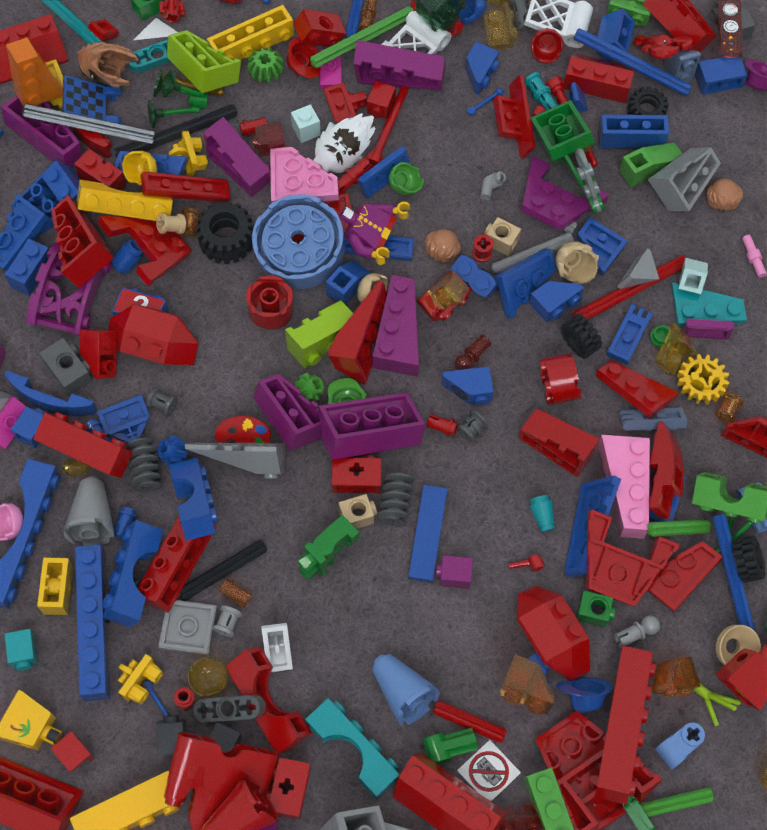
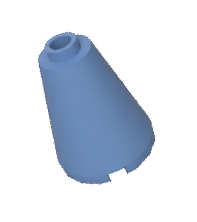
[372,654,440,726]

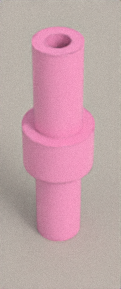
[742,235,767,278]

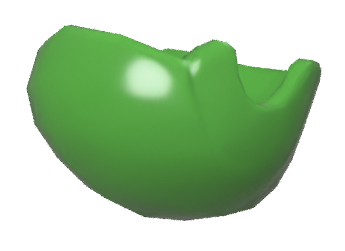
[389,162,424,196]

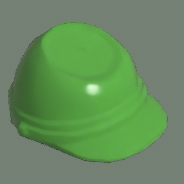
[327,378,367,404]

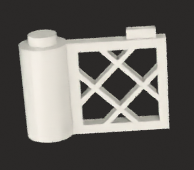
[524,0,593,48]
[381,10,452,54]

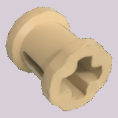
[156,213,186,234]

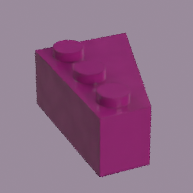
[253,374,322,451]

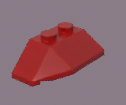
[108,304,199,365]
[721,415,767,458]
[517,586,590,681]

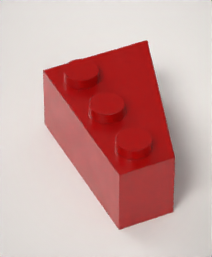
[643,0,717,53]
[518,408,600,478]

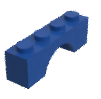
[169,458,218,541]
[102,520,163,627]

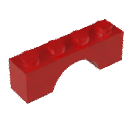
[225,646,312,754]

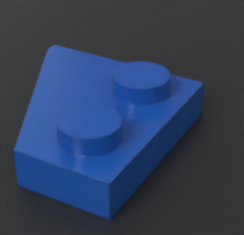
[577,218,628,276]

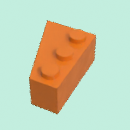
[6,38,63,106]

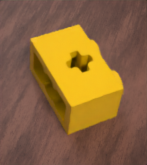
[37,558,74,615]

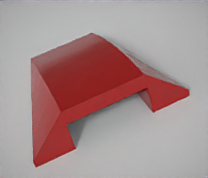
[535,711,663,830]

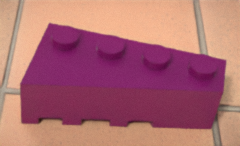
[353,40,446,91]
[1,95,82,167]
[372,275,419,377]

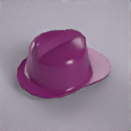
[745,59,767,91]

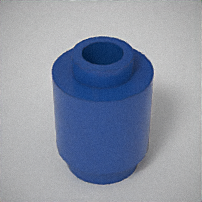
[111,239,143,273]

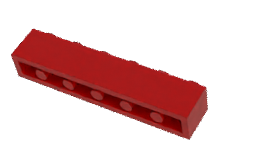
[595,646,656,805]

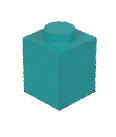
[5,629,38,671]

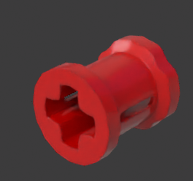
[472,234,494,263]

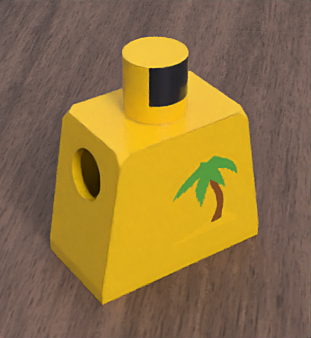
[0,690,63,751]

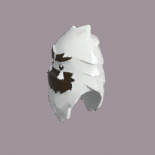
[313,113,375,173]

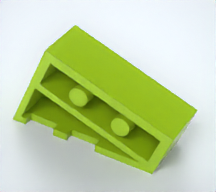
[167,30,241,93]
[285,300,353,369]

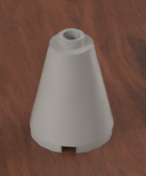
[64,476,114,546]

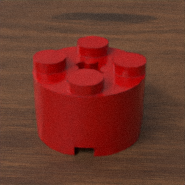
[246,275,294,329]
[539,353,581,405]

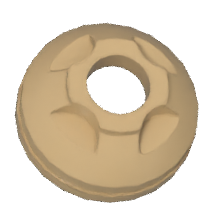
[716,625,761,665]

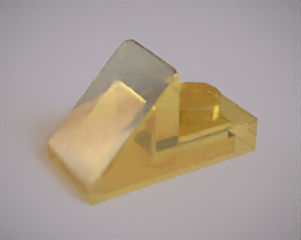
[655,324,698,375]

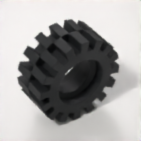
[627,86,669,115]
[560,314,602,359]
[732,535,766,583]

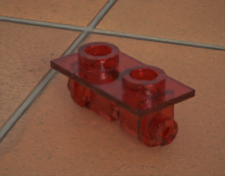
[498,804,544,830]

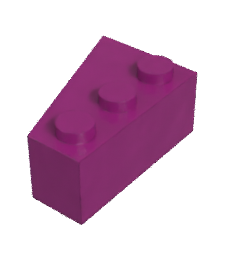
[203,117,271,197]

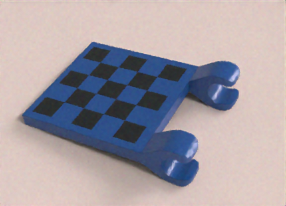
[62,75,122,124]

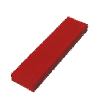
[140,171,231,203]

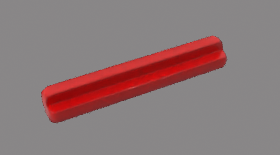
[433,700,507,743]

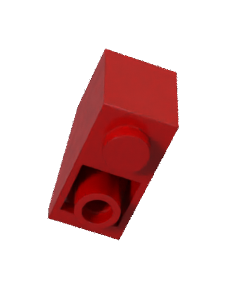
[80,328,117,379]

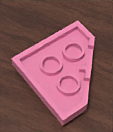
[270,147,339,203]

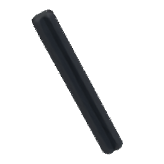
[179,540,267,601]

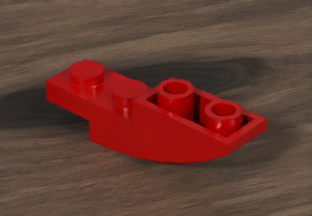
[649,422,684,519]

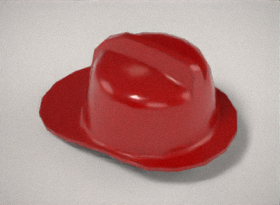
[286,37,321,79]

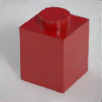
[367,81,396,119]

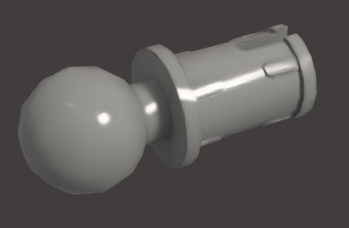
[614,615,660,648]

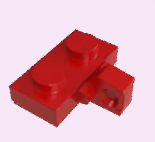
[323,82,367,124]

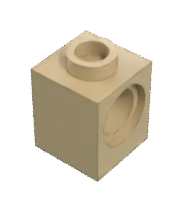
[484,217,521,257]
[338,494,377,529]

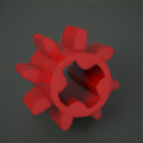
[159,0,185,23]

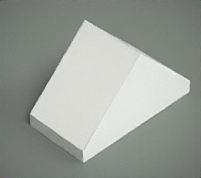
[261,623,293,672]

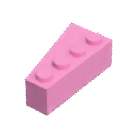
[598,435,650,539]

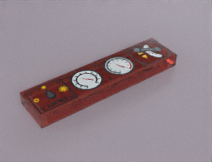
[718,0,743,58]

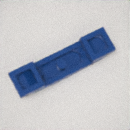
[5,371,97,416]

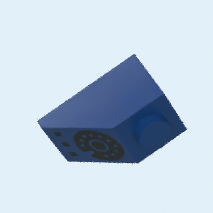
[441,367,494,406]

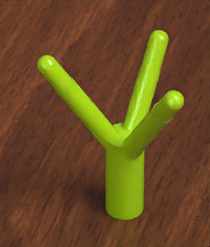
[687,678,741,726]

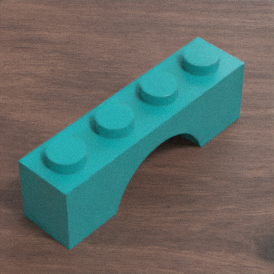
[305,698,400,800]

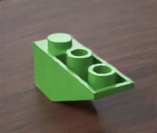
[619,142,683,187]

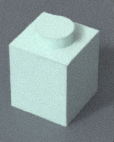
[291,104,321,143]
[678,258,708,294]

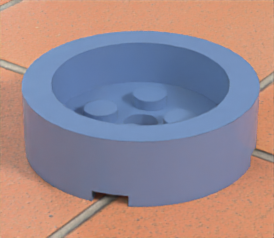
[252,194,346,289]

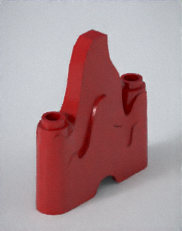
[164,732,279,830]

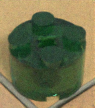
[415,0,465,32]

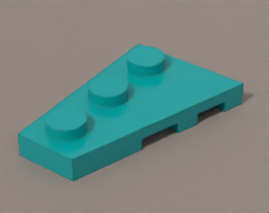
[671,282,747,327]

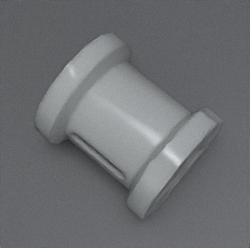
[212,605,242,638]

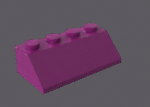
[318,392,425,460]

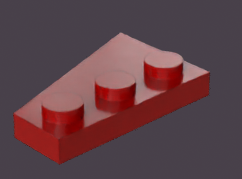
[595,361,679,418]
[647,541,722,613]

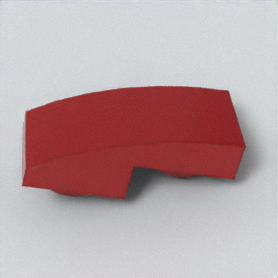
[73,128,112,158]

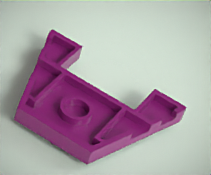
[521,156,609,231]

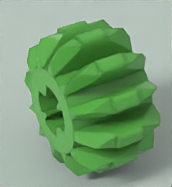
[247,47,284,84]

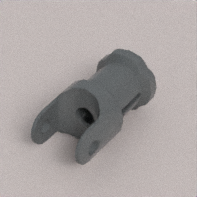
[509,0,534,33]

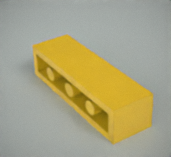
[70,770,184,830]

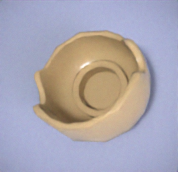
[357,273,388,303]

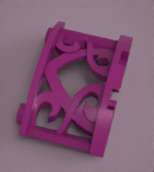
[26,242,112,336]

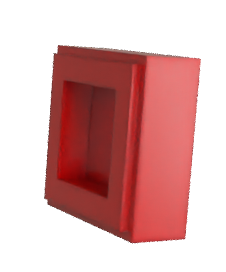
[88,19,119,41]

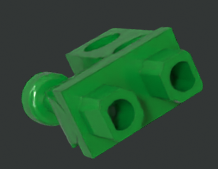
[297,515,359,581]

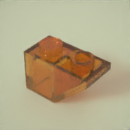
[651,656,701,698]

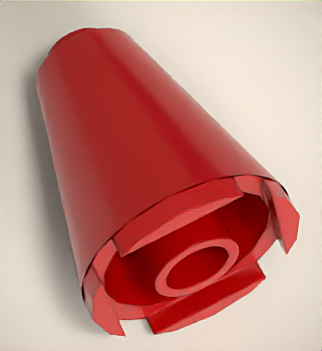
[202,776,278,830]

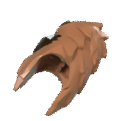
[77,42,138,88]

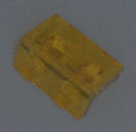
[482,2,517,50]

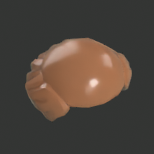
[706,178,743,211]
[425,229,461,263]

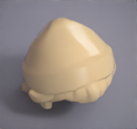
[556,241,599,284]

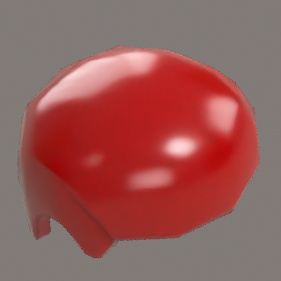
[531,28,563,64]

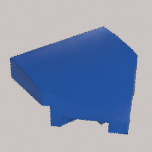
[97,394,150,443]

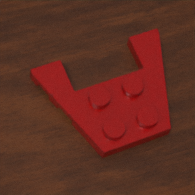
[98,216,192,286]
[586,509,680,606]

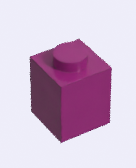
[436,555,473,589]

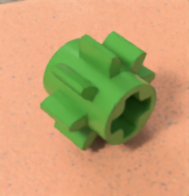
[295,373,324,402]

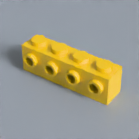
[207,5,294,60]

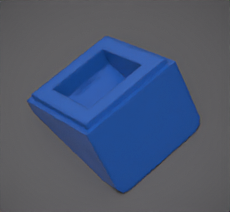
[569,82,588,112]

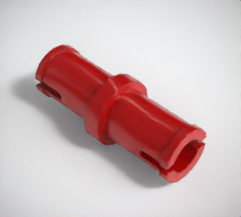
[338,157,373,195]

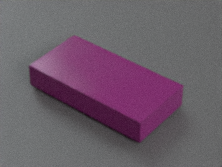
[682,319,734,340]

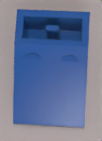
[11,160,80,238]

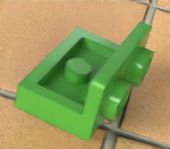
[607,0,651,27]

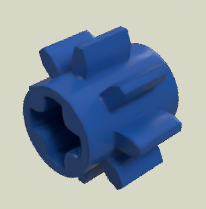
[157,435,188,465]

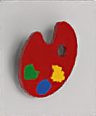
[215,415,271,443]

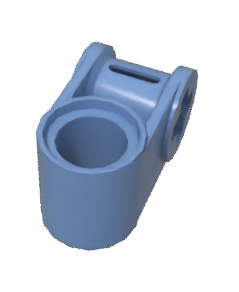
[654,722,705,770]

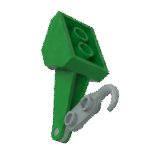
[531,100,605,214]

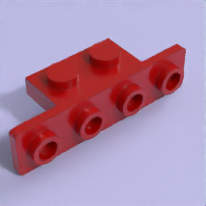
[493,75,535,159]

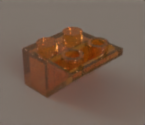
[499,654,555,715]

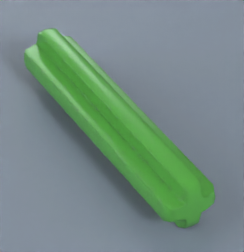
[647,519,711,537]
[640,787,714,817]

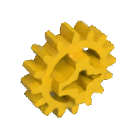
[677,354,729,405]

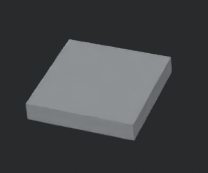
[158,600,218,656]

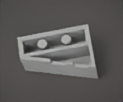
[648,147,721,211]

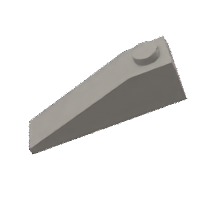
[185,442,285,478]

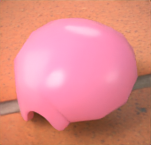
[0,503,24,541]

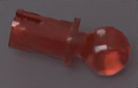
[454,334,492,370]

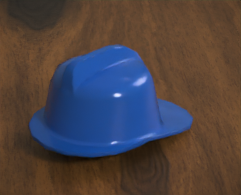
[556,678,613,713]

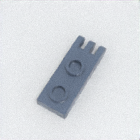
[619,407,687,431]

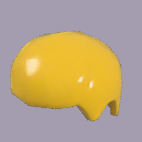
[122,151,157,185]

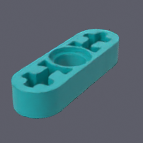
[128,40,171,73]

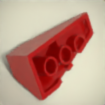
[328,281,387,385]

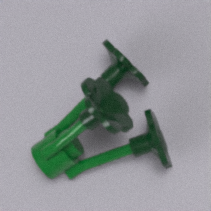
[147,70,208,128]

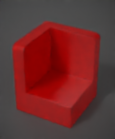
[51,731,95,772]

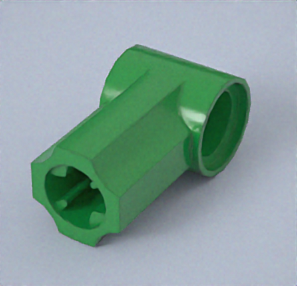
[423,728,478,765]

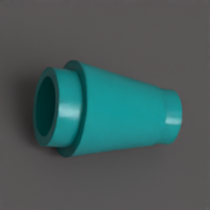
[529,495,555,532]

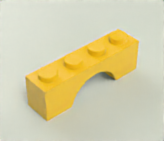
[76,180,173,221]

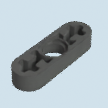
[193,695,266,722]

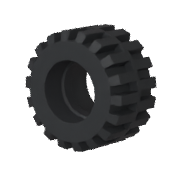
[196,201,253,264]

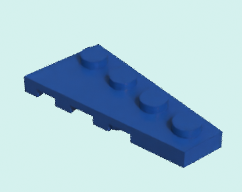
[564,475,621,577]

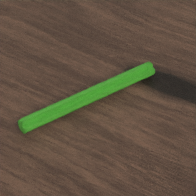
[310,6,414,68]

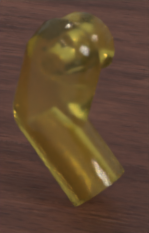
[62,461,91,476]

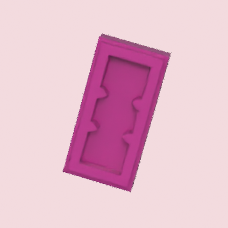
[320,49,342,89]
[0,396,26,449]

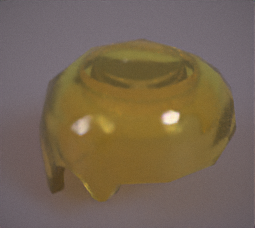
[187,657,229,697]

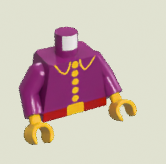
[339,202,410,265]

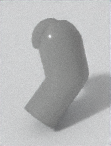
[480,171,506,200]

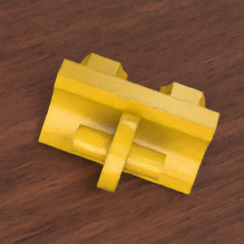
[169,131,208,176]
[117,654,163,704]

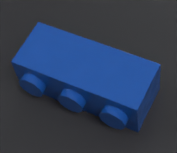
[598,115,669,148]

